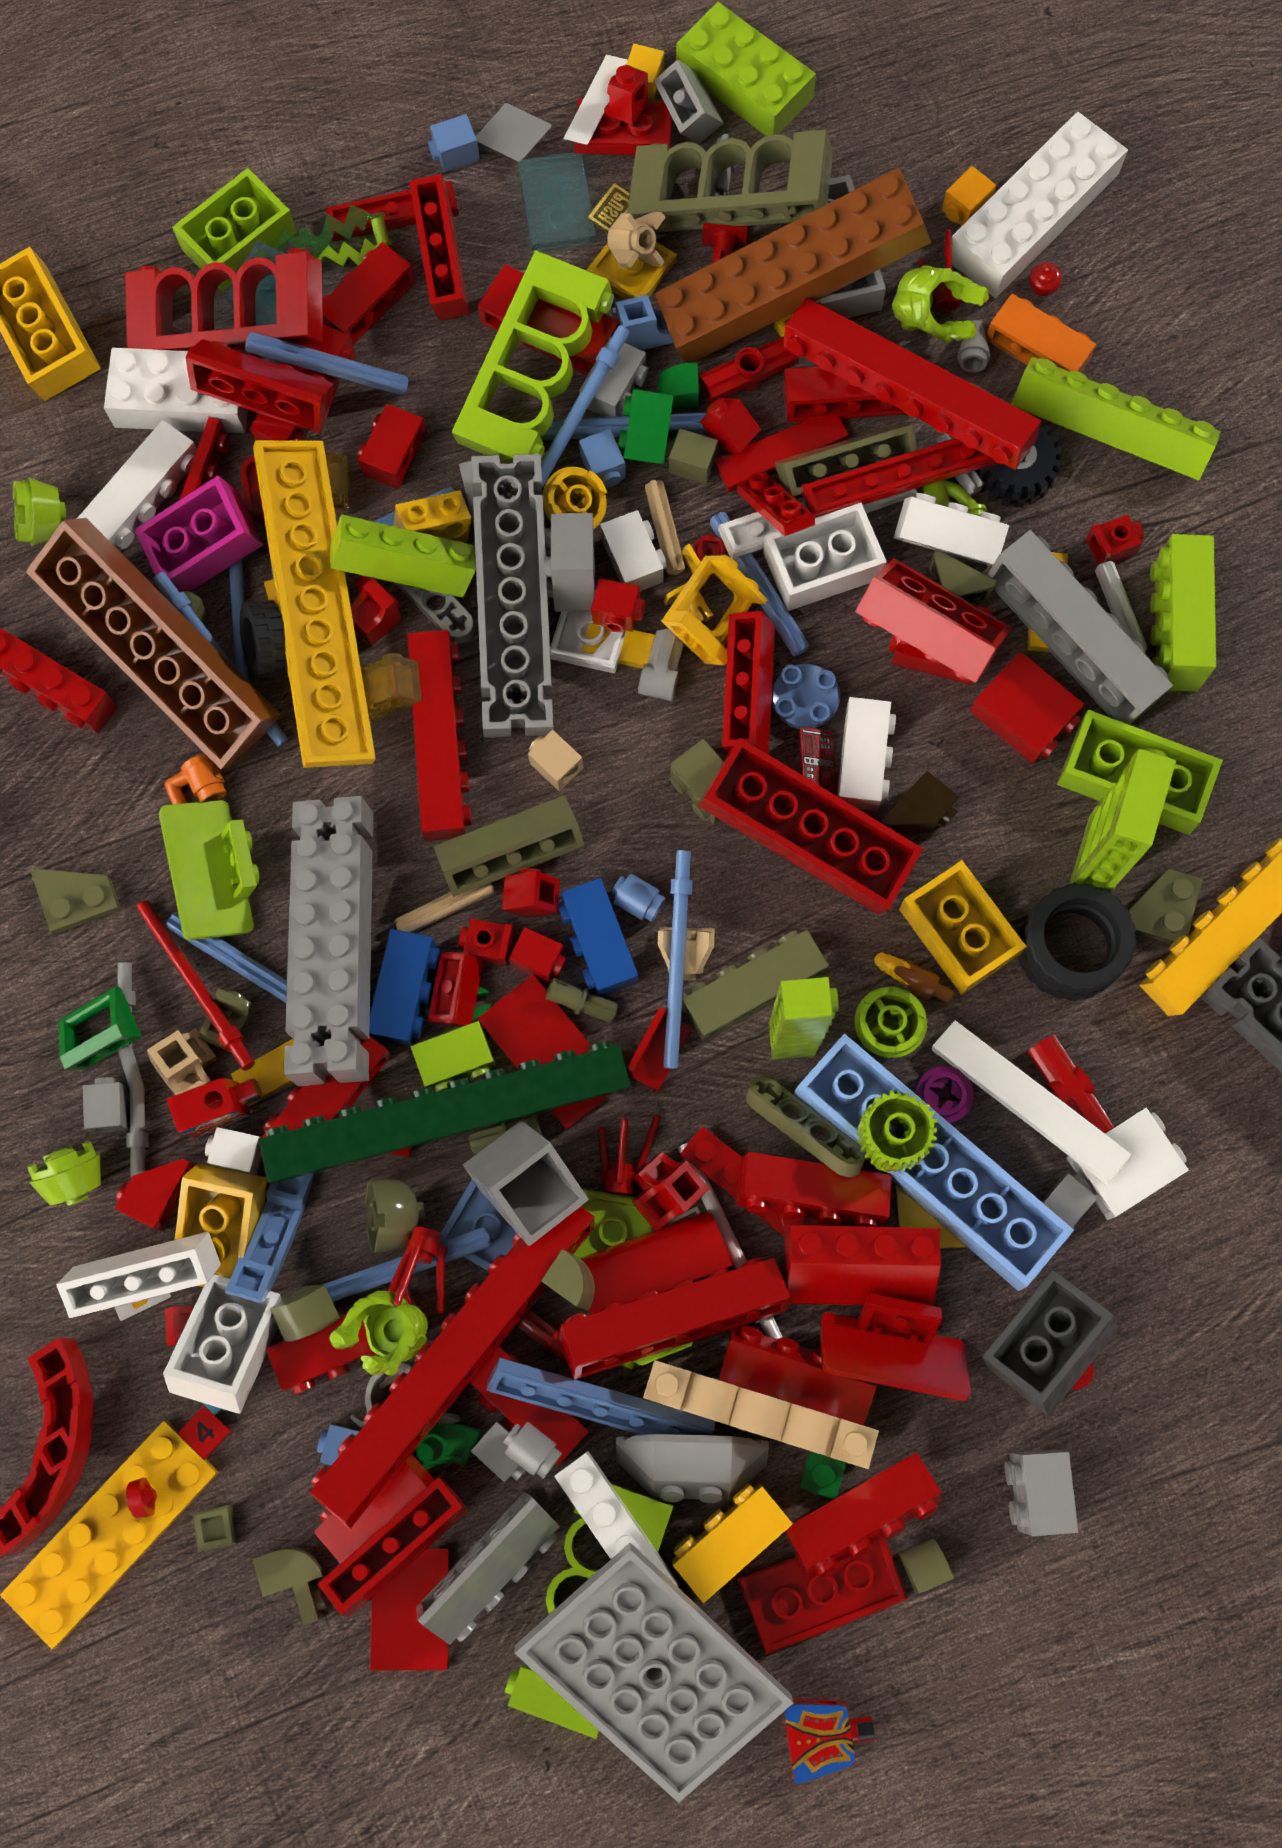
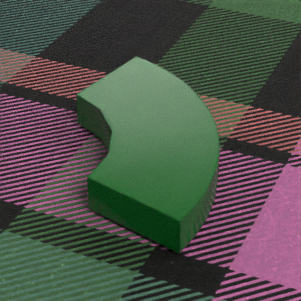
[412,1423,483,1470]

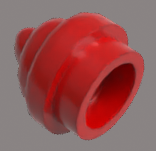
[1029,262,1062,296]

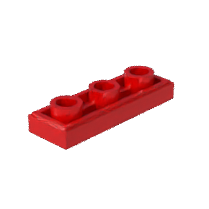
[180,417,230,500]
[737,472,815,537]

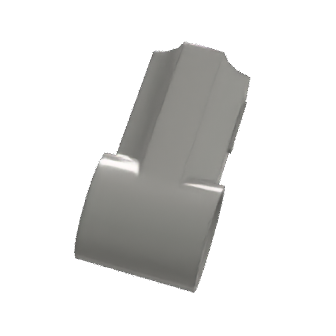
[638,629,684,702]

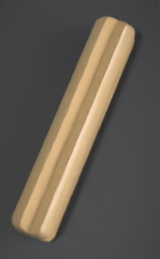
[645,480,685,575]
[394,883,494,933]

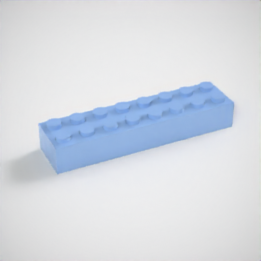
[793,1033,1074,1291]

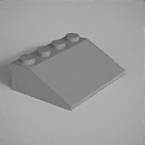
[416,1491,560,1645]

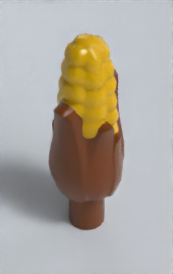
[874,952,954,1004]

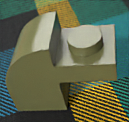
[252,1546,329,1625]

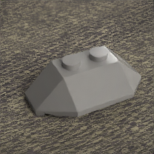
[616,1434,769,1503]

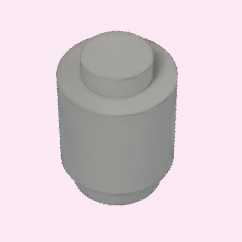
[503,1422,562,1479]

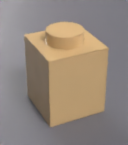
[528,729,584,792]

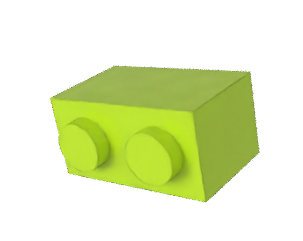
[410,1021,496,1092]

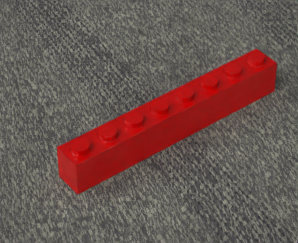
[783,298,1042,470]

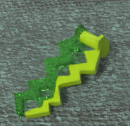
[275,205,392,267]

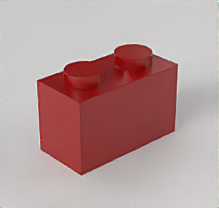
[357,404,427,490]

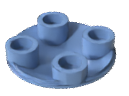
[771,664,840,729]

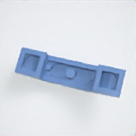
[226,1173,314,1303]

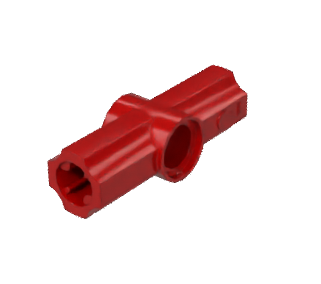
[698,336,799,404]
[1026,1034,1114,1133]

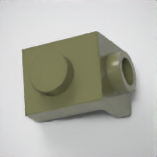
[198,989,251,1052]

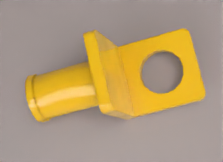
[663,544,714,622]

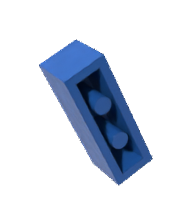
[558,878,639,997]
[369,929,440,1047]

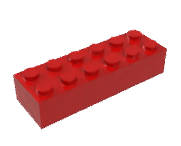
[698,738,923,915]

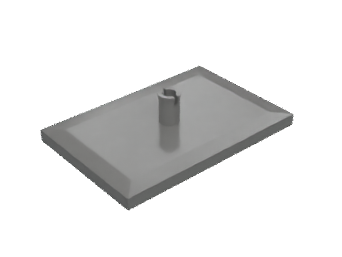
[514,1543,794,1803]

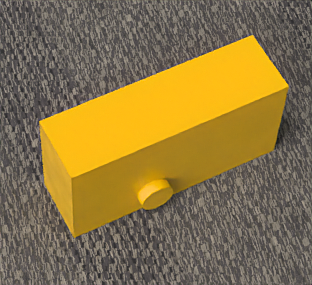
[0,246,101,401]

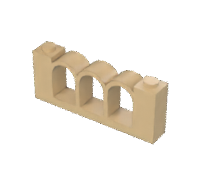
[643,1360,879,1469]

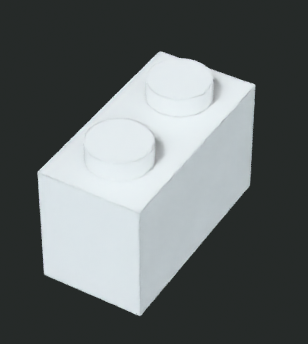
[600,510,667,591]

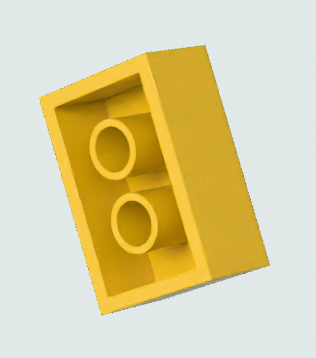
[899,860,1027,995]
[672,1483,793,1604]

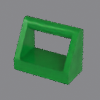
[58,986,142,1070]

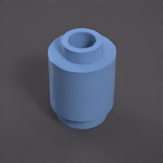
[611,874,666,922]

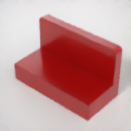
[626,1007,692,1093]

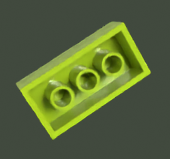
[676,2,816,136]
[1150,534,1216,692]
[1057,710,1223,835]

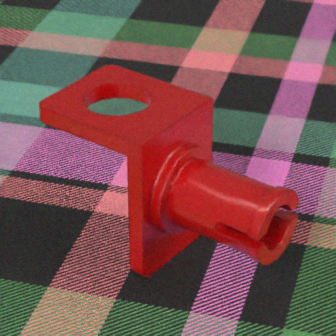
[702,223,749,264]

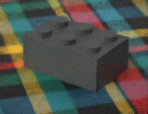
[982,1270,1119,1416]

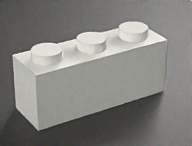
[893,493,1009,566]
[837,697,896,811]

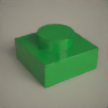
[799,1451,846,1499]

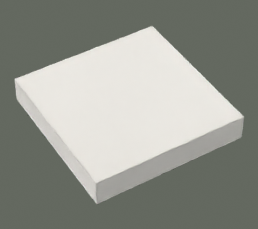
[550,611,626,674]

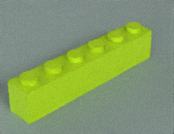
[1011,357,1221,481]
[768,977,839,1060]

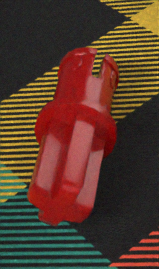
[518,1309,568,1364]

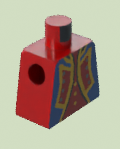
[166,1077,262,1139]
[783,1698,875,1784]

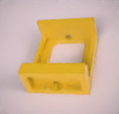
[661,555,768,665]

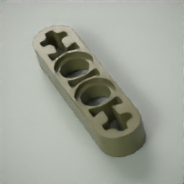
[746,1077,866,1177]

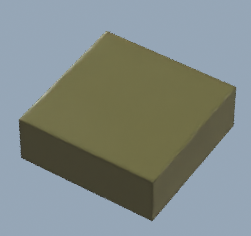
[192,1505,238,1552]

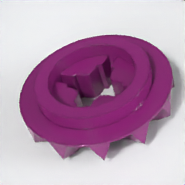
[916,1066,974,1123]

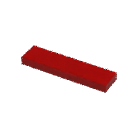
[325,181,459,242]
[714,416,849,493]

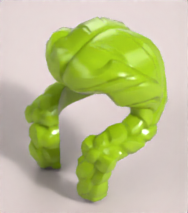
[892,265,990,343]
[329,1291,428,1376]

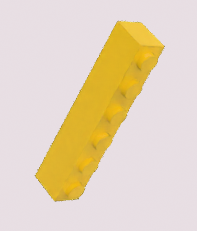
[1139,838,1282,1016]

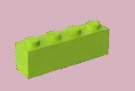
[330,514,476,598]

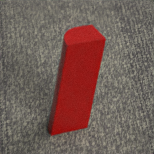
[478,264,619,376]
[580,1210,733,1315]

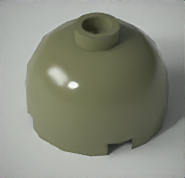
[365,1178,425,1253]

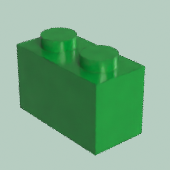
[618,389,674,464]

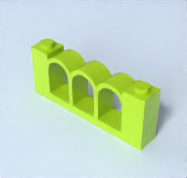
[451,250,614,464]
[1069,748,1177,893]
[504,1481,673,1739]

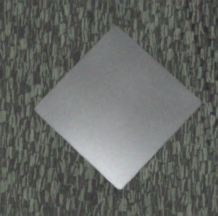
[476,103,552,162]

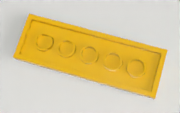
[0,1420,220,1650]

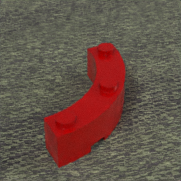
[0,1337,94,1557]

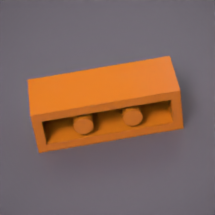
[986,293,1097,373]

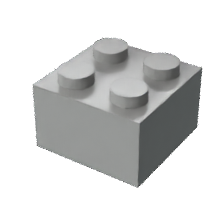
[544,513,595,612]
[1005,1449,1079,1536]

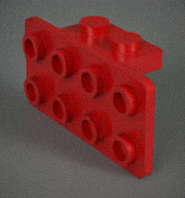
[820,1293,971,1401]

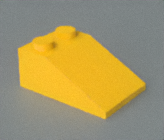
[175,1163,268,1287]

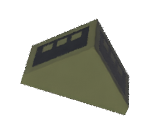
[929,549,997,604]

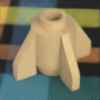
[608,212,665,268]
[658,926,715,980]

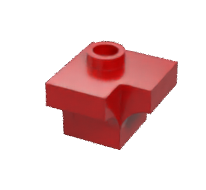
[350,575,402,647]
[632,1151,709,1231]

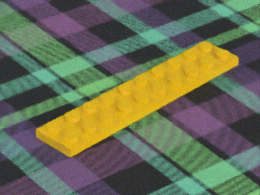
[253,440,376,768]

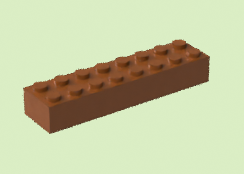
[654,167,931,363]
[26,518,281,769]

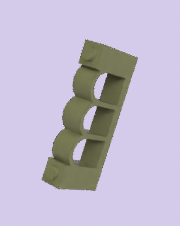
[627,129,834,232]

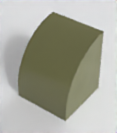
[542,1249,595,1311]
[270,1285,340,1342]
[898,1538,954,1594]

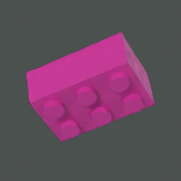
[134,476,264,592]

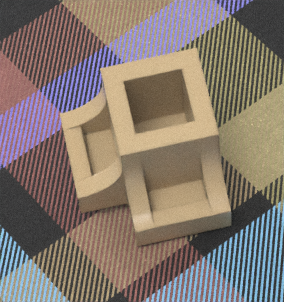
[147,1028,217,1096]

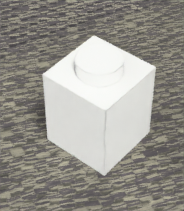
[205,1127,262,1175]

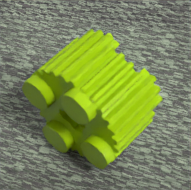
[857,1090,938,1173]

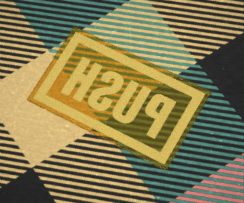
[586,181,630,232]

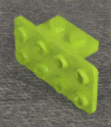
[159,800,259,940]

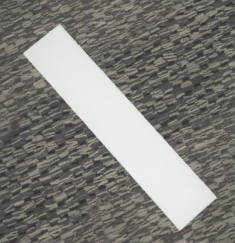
[563,54,628,145]

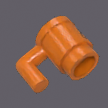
[164,754,227,804]

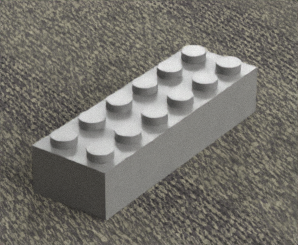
[987,530,1173,725]

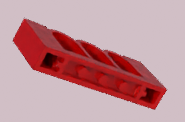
[125,248,323,351]

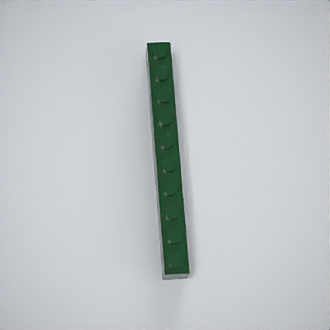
[258,1041,631,1184]

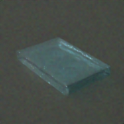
[518,152,596,251]

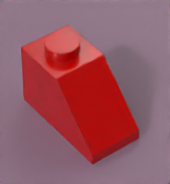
[115,1159,195,1231]

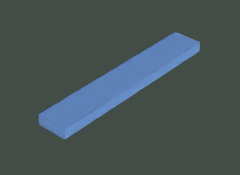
[486,1358,715,1436]

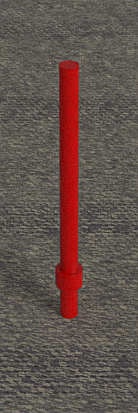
[136,900,256,1071]

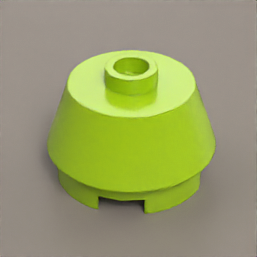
[13,477,66,546]
[855,986,927,1058]
[26,1141,101,1206]

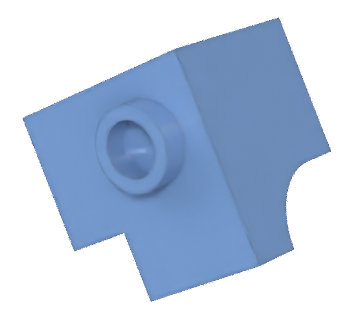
[612,295,673,351]

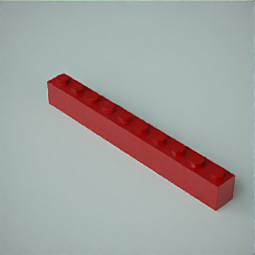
[309,1206,595,1529]

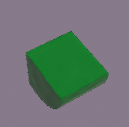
[658,363,699,410]

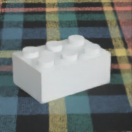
[763,502,887,611]
[163,1274,282,1414]

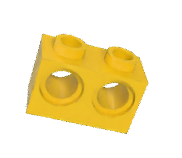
[393,490,472,542]

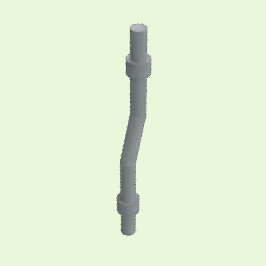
[117,962,149,1177]

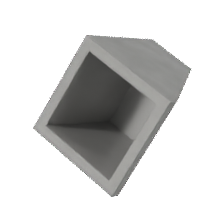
[463,1121,589,1246]

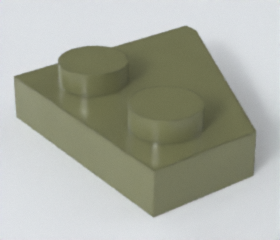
[30,869,121,935]
[1129,869,1203,944]

